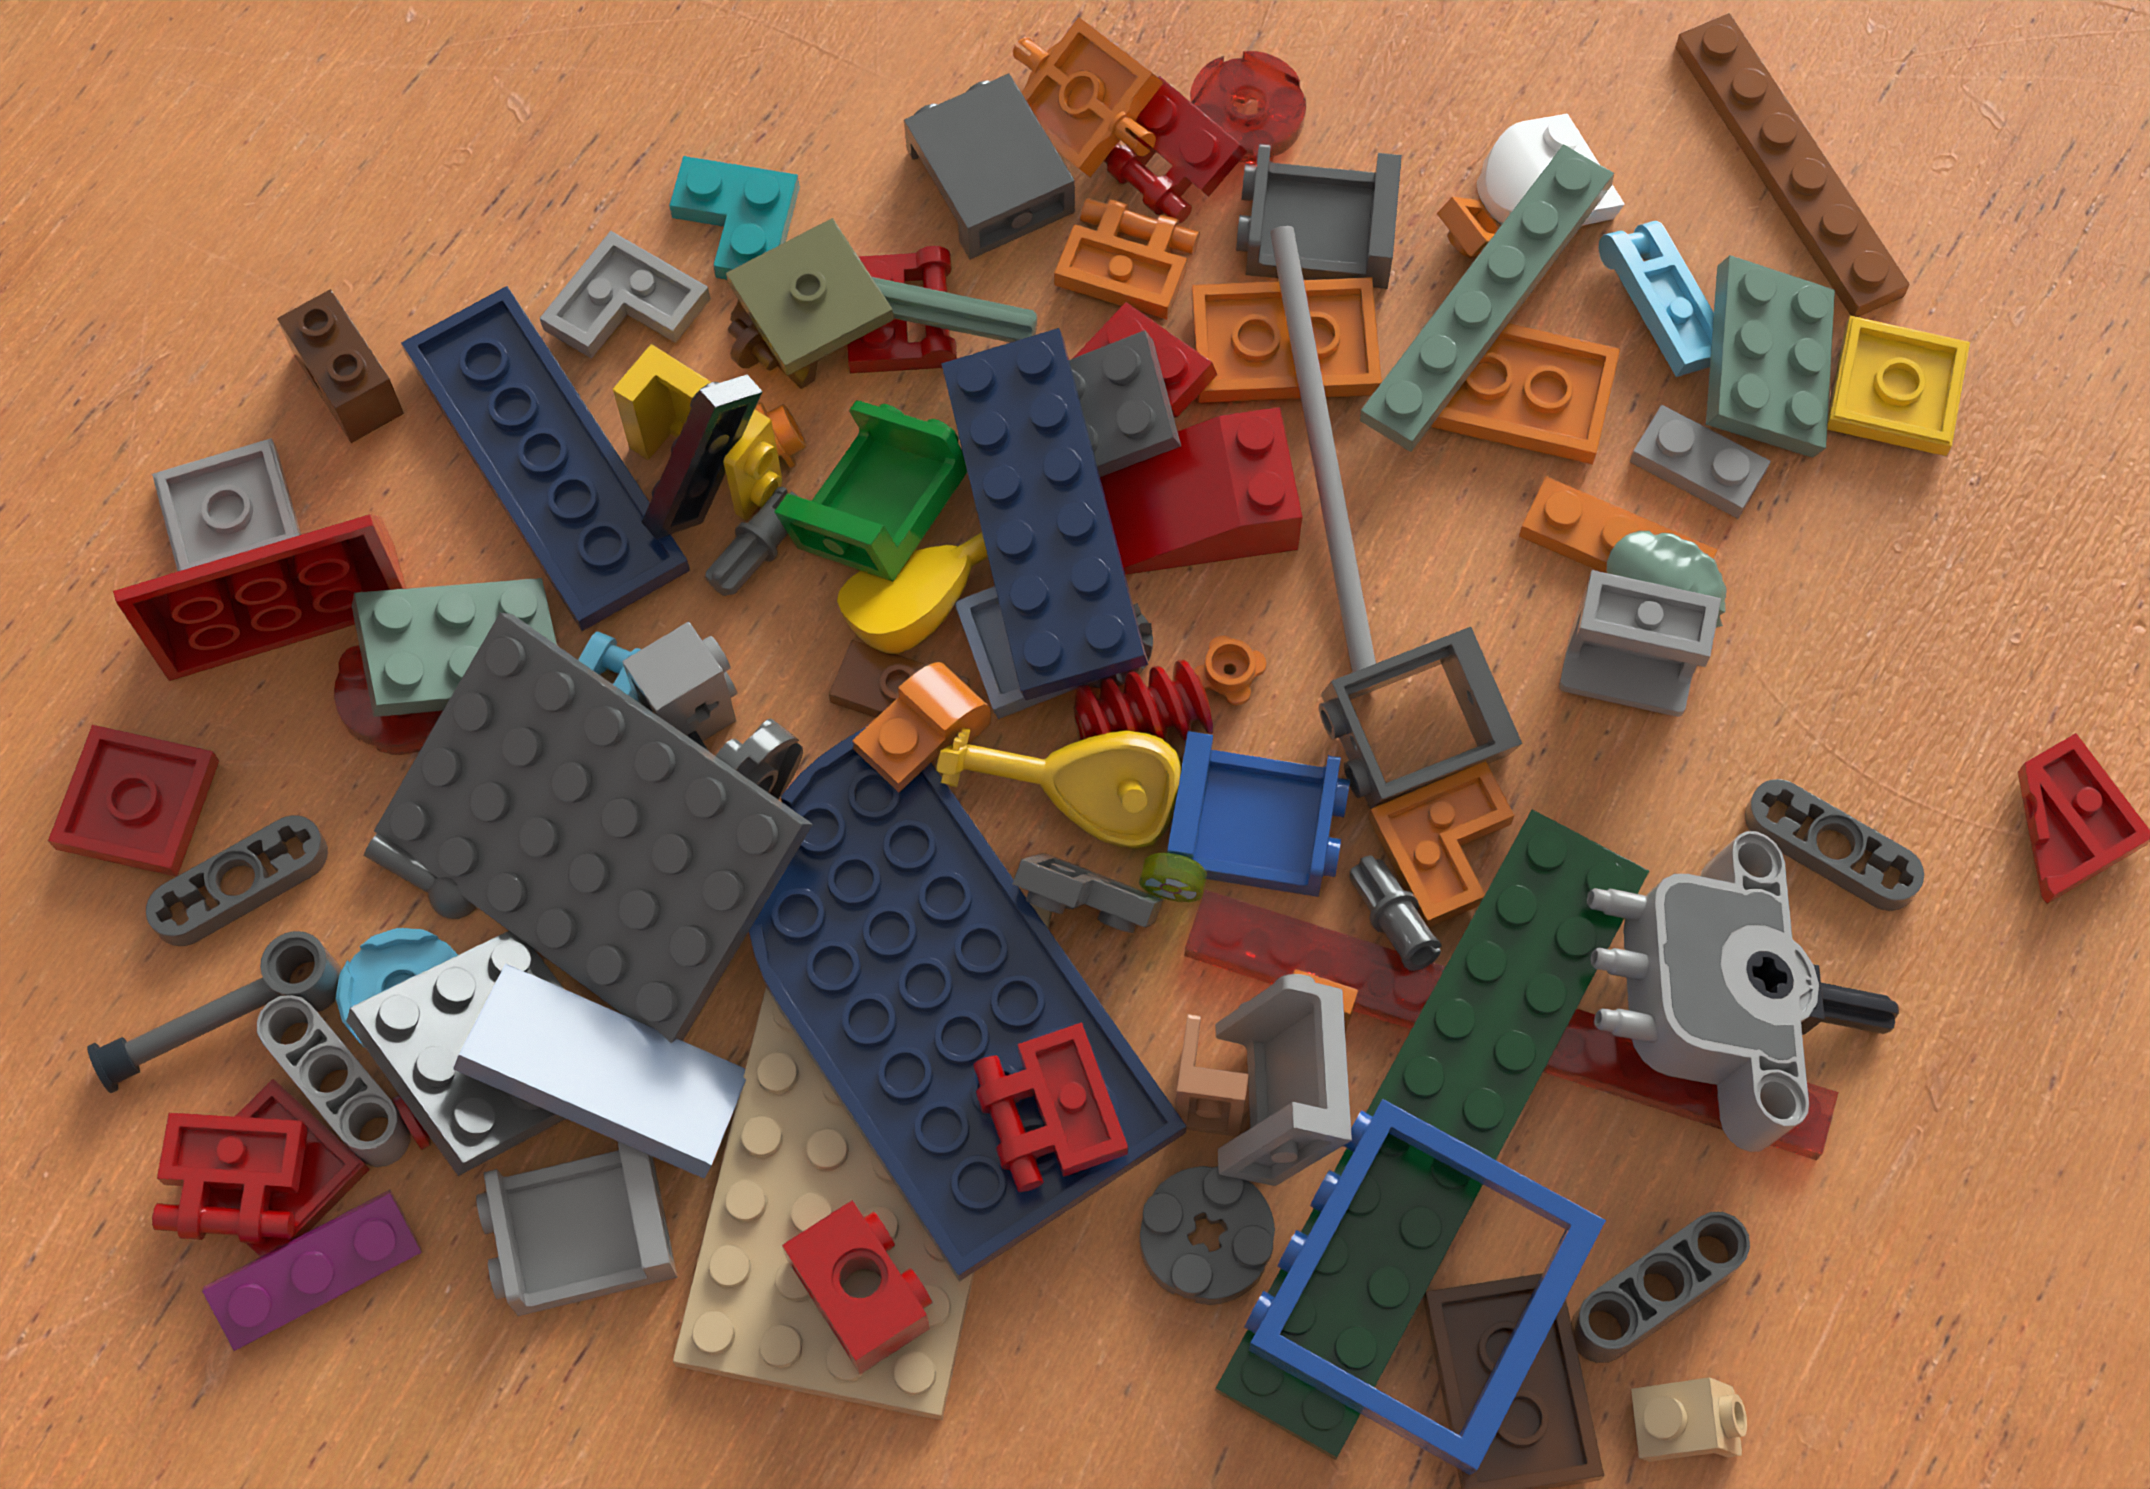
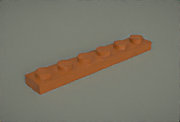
[1675,13,1910,317]

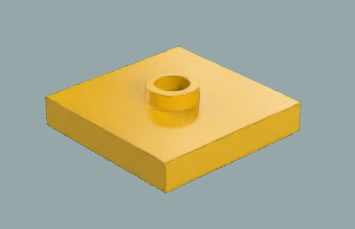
[1827,316,1970,456]

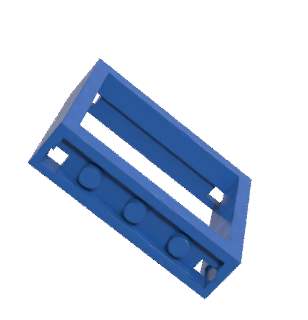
[1244,1099,1606,1475]

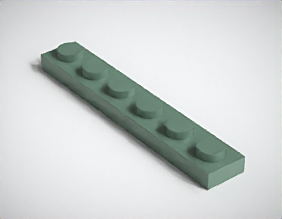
[1360,144,1614,452]

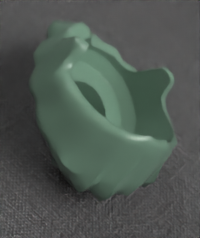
[1606,531,1727,628]

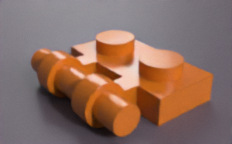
[1054,198,1200,320]

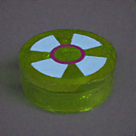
[1139,853,1207,902]

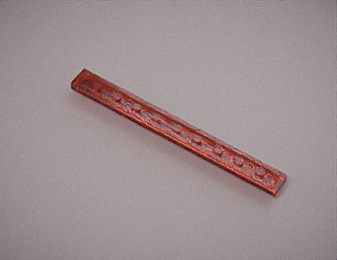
[1184,890,1839,1161]

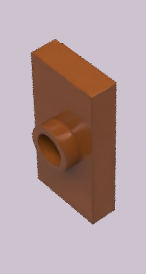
[829,640,970,718]

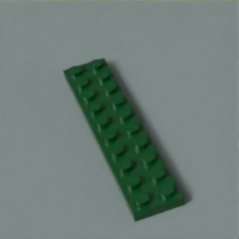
[1215,809,1649,1460]

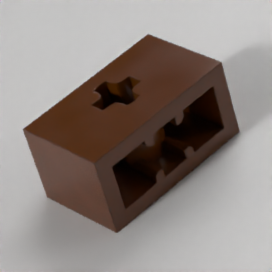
[277,289,404,443]

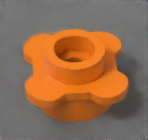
[756,403,807,469]
[1194,636,1267,706]

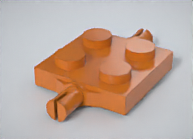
[1013,17,1163,178]

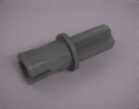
[706,487,797,596]
[1350,855,1442,971]

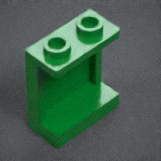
[774,400,967,581]

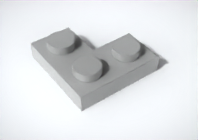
[540,231,711,359]

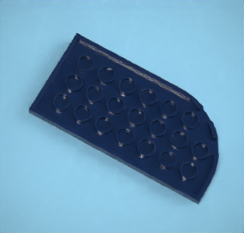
[749,725,1187,1282]

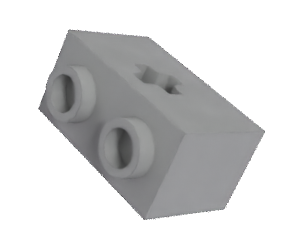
[622,621,737,741]

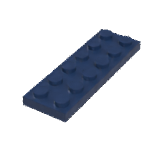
[401,286,690,631]
[941,328,1149,700]

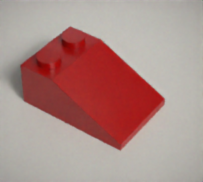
[1100,407,1303,575]

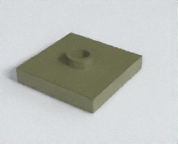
[726,218,894,376]

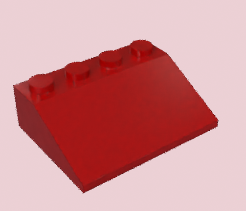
[113,514,407,681]

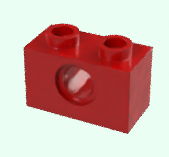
[782,1200,933,1375]

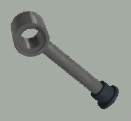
[87,931,341,1093]

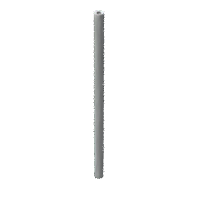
[1270,226,1376,691]

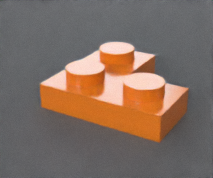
[1368,761,1515,928]

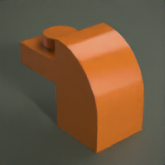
[852,662,991,792]

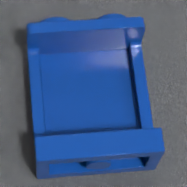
[1166,731,1350,897]

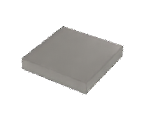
[152,438,301,571]

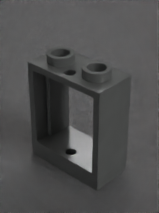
[1319,627,1522,809]

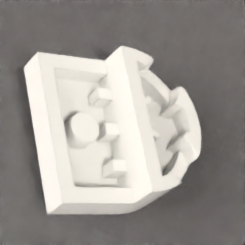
[1477,114,1625,226]

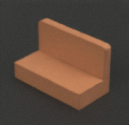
[1175,1014,1249,1137]

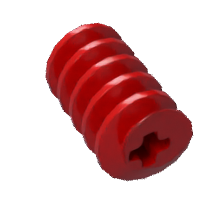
[1073,659,1213,742]

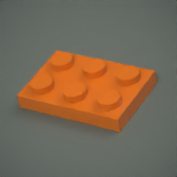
[1191,278,1382,403]
[1431,323,1620,464]

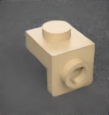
[1631,1377,1747,1462]

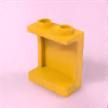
[613,344,782,520]

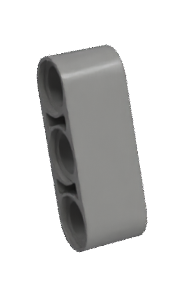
[257,995,410,1167]

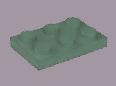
[1706,255,1835,458]
[352,578,557,717]

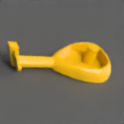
[837,532,988,654]
[936,727,1181,848]

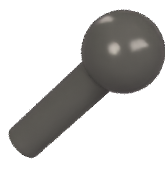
[363,834,476,919]

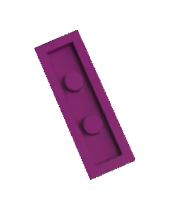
[202,1189,422,1351]

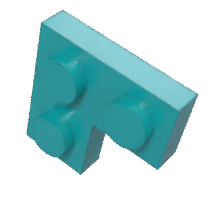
[669,156,800,280]

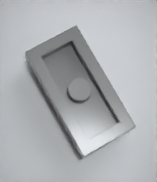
[1630,405,1771,519]

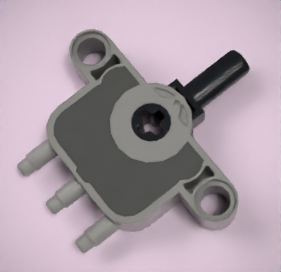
[1587,831,1899,1152]

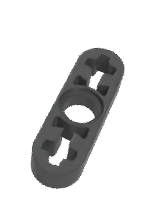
[1745,779,1924,911]
[146,815,328,946]

